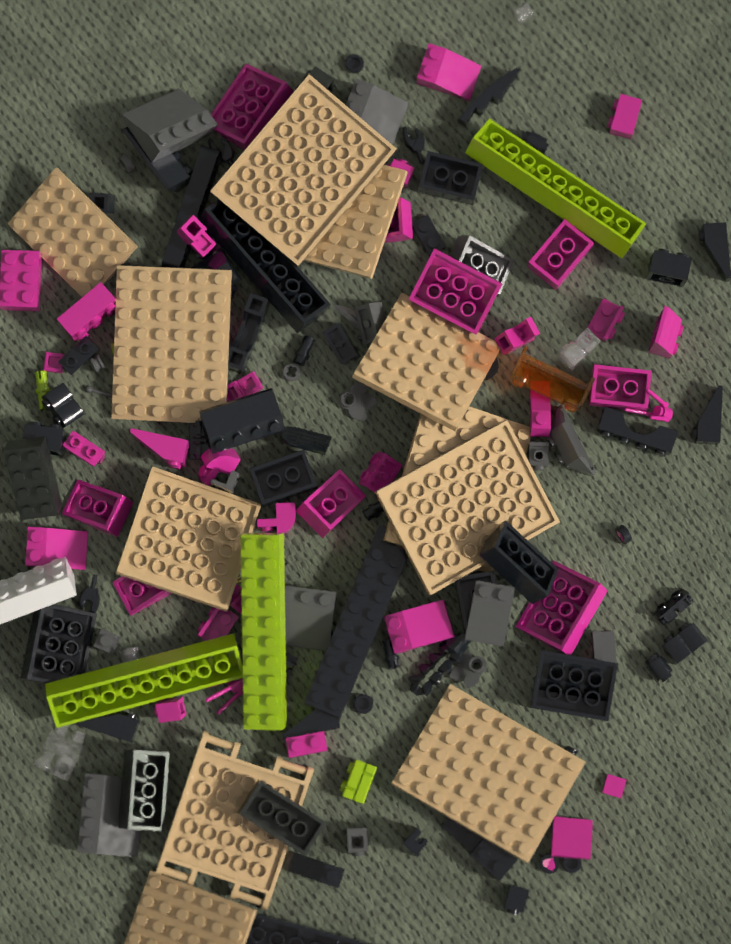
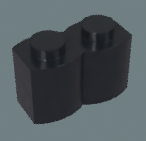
[41,383,84,428]
[661,622,708,665]

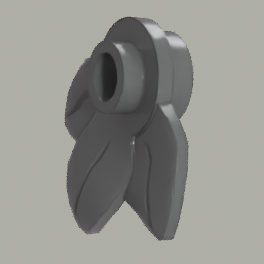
[339,382,377,421]
[449,652,486,688]

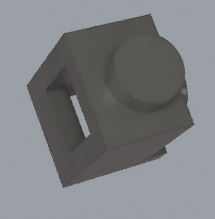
[528,442,549,471]
[94,628,121,655]
[347,828,368,856]

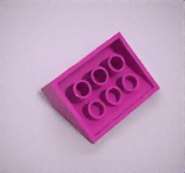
[211,64,294,150]
[409,248,502,334]
[515,560,608,655]

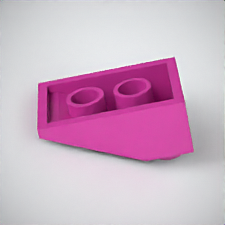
[416,43,481,101]
[384,197,413,243]
[648,306,684,359]
[130,428,190,470]
[296,469,366,539]
[62,479,134,537]
[25,527,88,570]
[112,576,172,616]
[384,600,455,654]

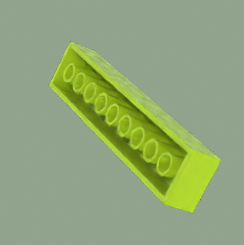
[465,118,647,258]
[241,533,287,730]
[45,633,243,728]

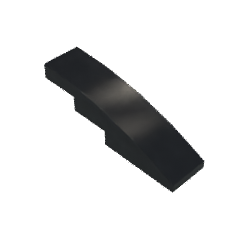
[459,68,520,127]

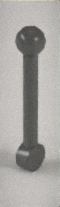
[85,386,112,397]

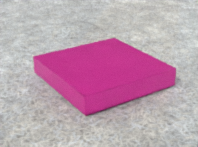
[551,817,593,860]

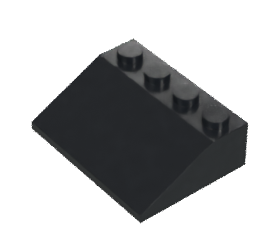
[20,604,97,683]
[530,650,618,721]

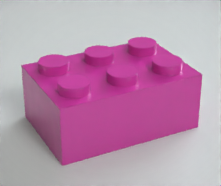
[527,219,594,291]
[0,250,42,311]
[57,282,117,343]
[588,364,652,411]

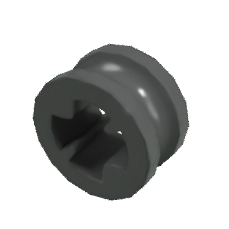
[90,353,105,373]
[283,363,300,381]

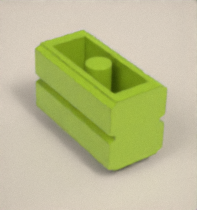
[339,759,377,804]

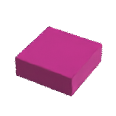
[43,352,65,374]
[602,774,626,798]

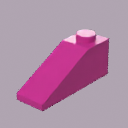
[530,382,551,437]

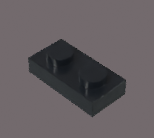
[412,215,446,257]
[442,818,483,852]

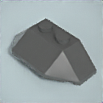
[547,404,596,476]

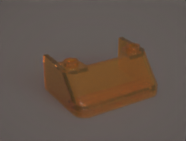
[510,346,595,413]

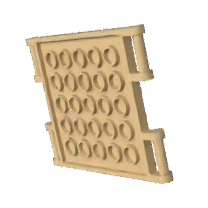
[155,731,314,910]

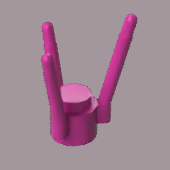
[624,388,673,422]
[205,678,243,714]

